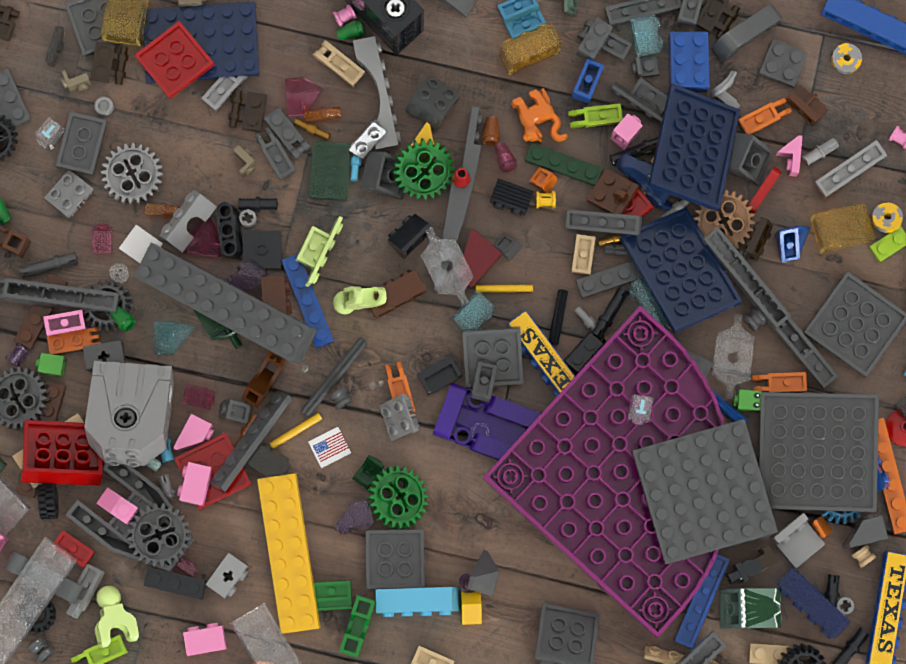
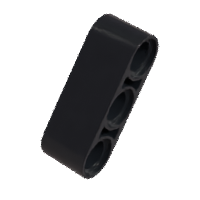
[216,202,243,259]

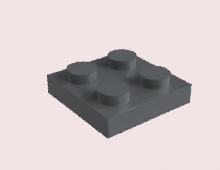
[758,39,808,88]

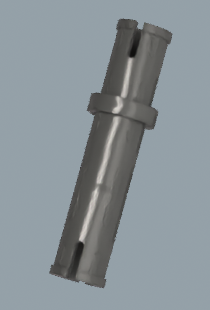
[19,252,78,278]

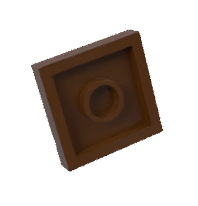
[587,168,639,214]

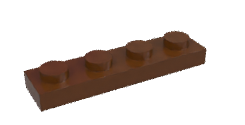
[13,273,68,350]

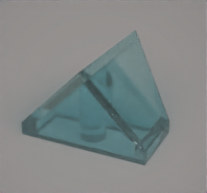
[154,321,196,355]

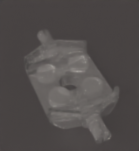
[420,227,474,306]
[712,315,756,399]

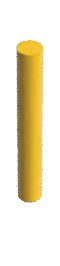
[476,285,533,293]
[269,413,322,449]

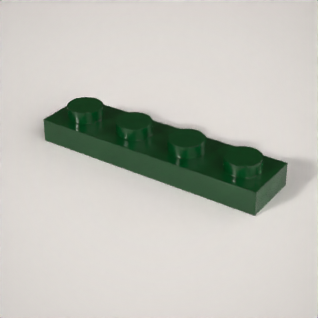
[525,142,603,186]

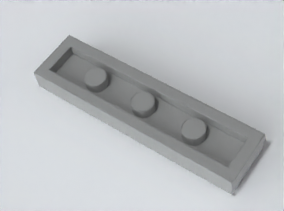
[814,140,887,198]

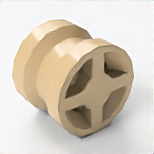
[851,544,876,568]

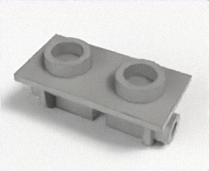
[348,120,387,159]

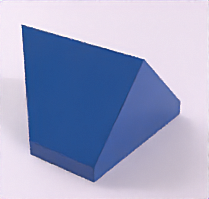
[774,226,811,263]

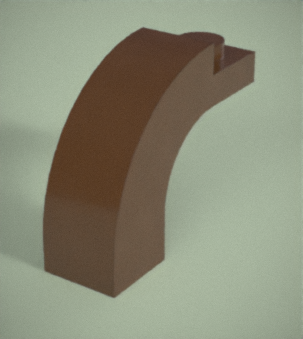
[241,350,288,408]

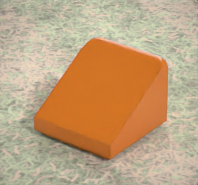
[529,166,558,193]
[810,516,832,539]

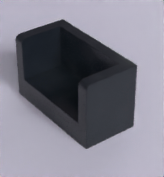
[417,355,462,396]

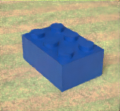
[668,32,709,93]

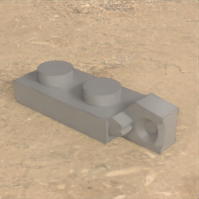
[66,564,106,619]

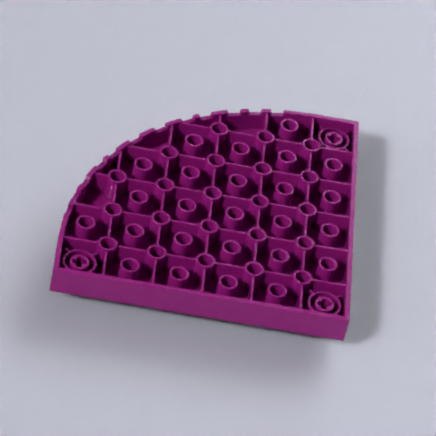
[482,306,725,638]

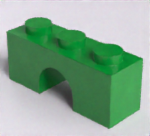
[339,595,376,658]

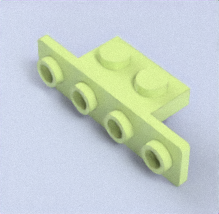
[295,216,343,287]

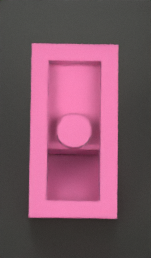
[776,136,802,177]

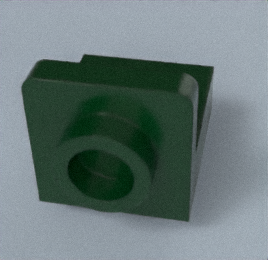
[352,455,384,489]

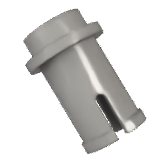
[157,474,176,500]

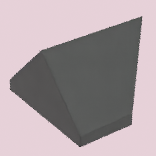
[467,550,499,596]

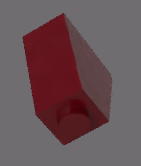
[457,229,502,290]

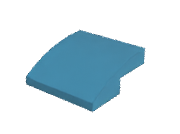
[497,0,547,42]

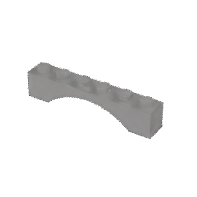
[353,36,401,152]

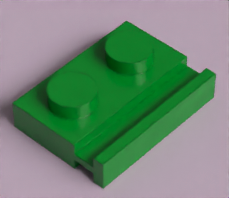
[314,580,353,611]

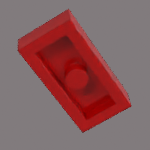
[52,530,95,568]

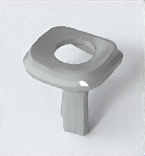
[711,70,741,109]

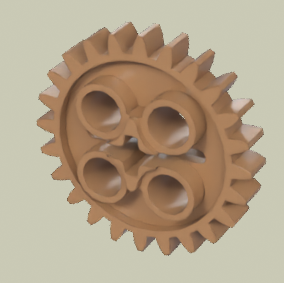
[694,190,756,249]

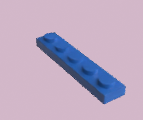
[281,253,334,349]
[674,554,730,649]

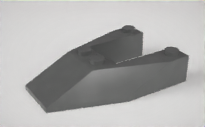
[66,463,194,571]

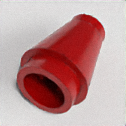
[452,168,471,188]

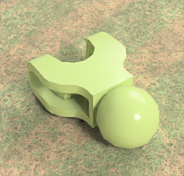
[333,286,386,315]
[94,586,139,648]

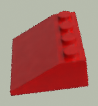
[21,420,103,486]

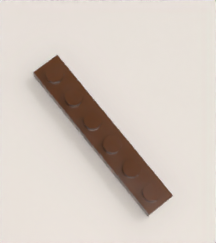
[15,381,66,498]

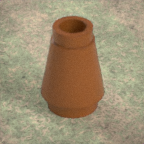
[481,116,500,146]

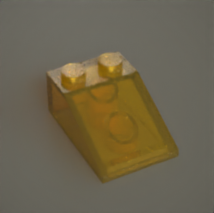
[101,0,148,46]
[810,203,876,254]

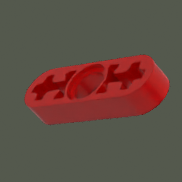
[747,167,782,214]

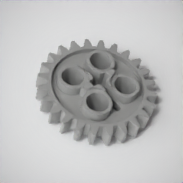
[101,143,164,205]

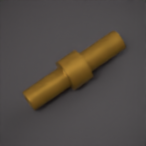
[294,118,331,141]
[597,233,622,247]

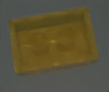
[499,23,562,75]

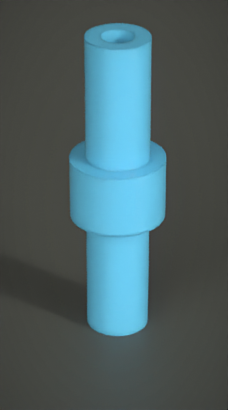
[350,153,362,181]

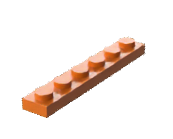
[878,418,906,535]

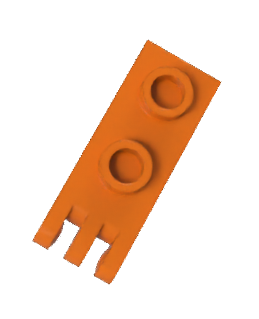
[47,327,101,355]

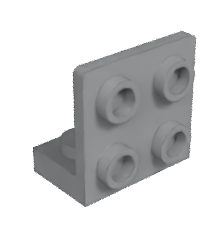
[771,513,825,568]

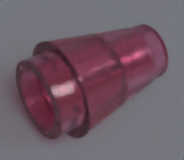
[494,143,517,172]

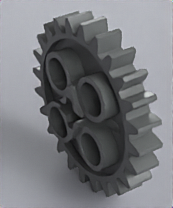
[0,367,50,430]
[127,503,192,567]

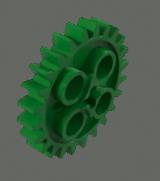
[393,138,455,200]
[367,465,429,529]

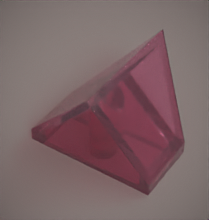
[285,77,324,116]
[183,217,222,257]

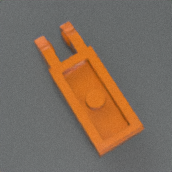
[738,98,792,135]
[385,361,416,414]
[752,372,807,393]

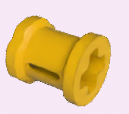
[536,191,556,208]

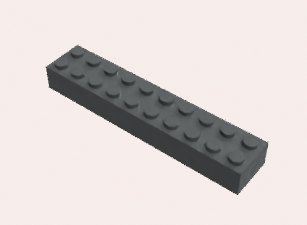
[134,243,317,365]

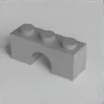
[159,190,217,253]

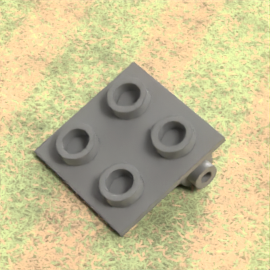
[44,170,93,219]
[379,394,420,442]

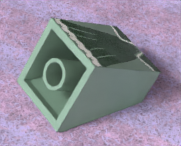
[719,588,782,629]

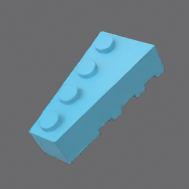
[376,587,461,617]

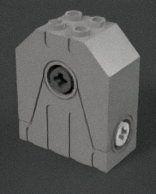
[84,361,174,467]

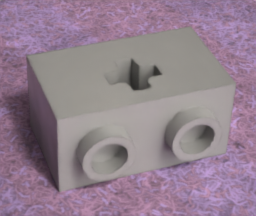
[205,553,249,599]

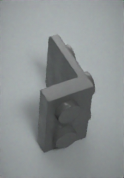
[405,76,460,130]

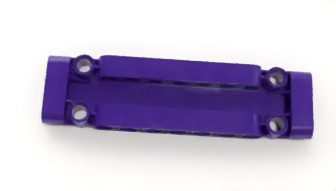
[433,383,541,460]

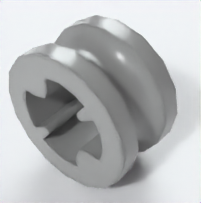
[239,209,257,228]
[836,597,854,615]

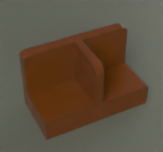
[786,85,827,127]

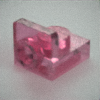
[92,223,113,253]
[182,384,215,410]
[176,549,199,577]

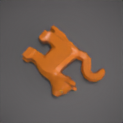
[511,88,568,143]

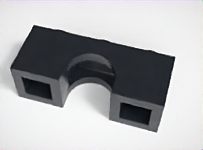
[144,567,207,600]

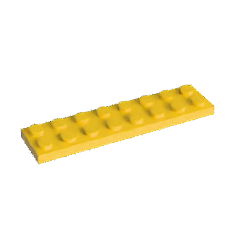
[257,473,321,634]

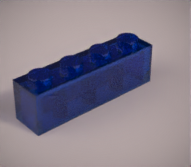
[777,567,852,639]

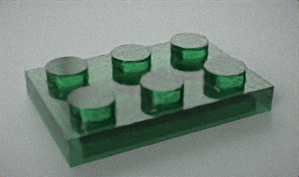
[309,141,351,201]

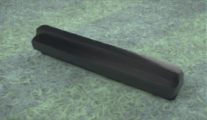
[549,289,568,346]

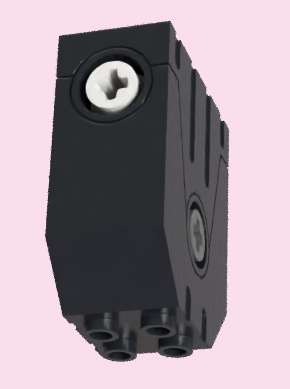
[345,0,424,56]

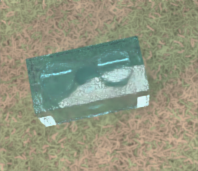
[630,14,663,56]
[450,292,496,331]

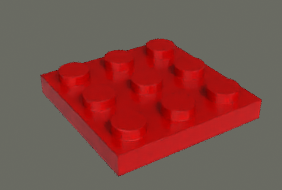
[134,21,215,99]
[174,433,252,511]

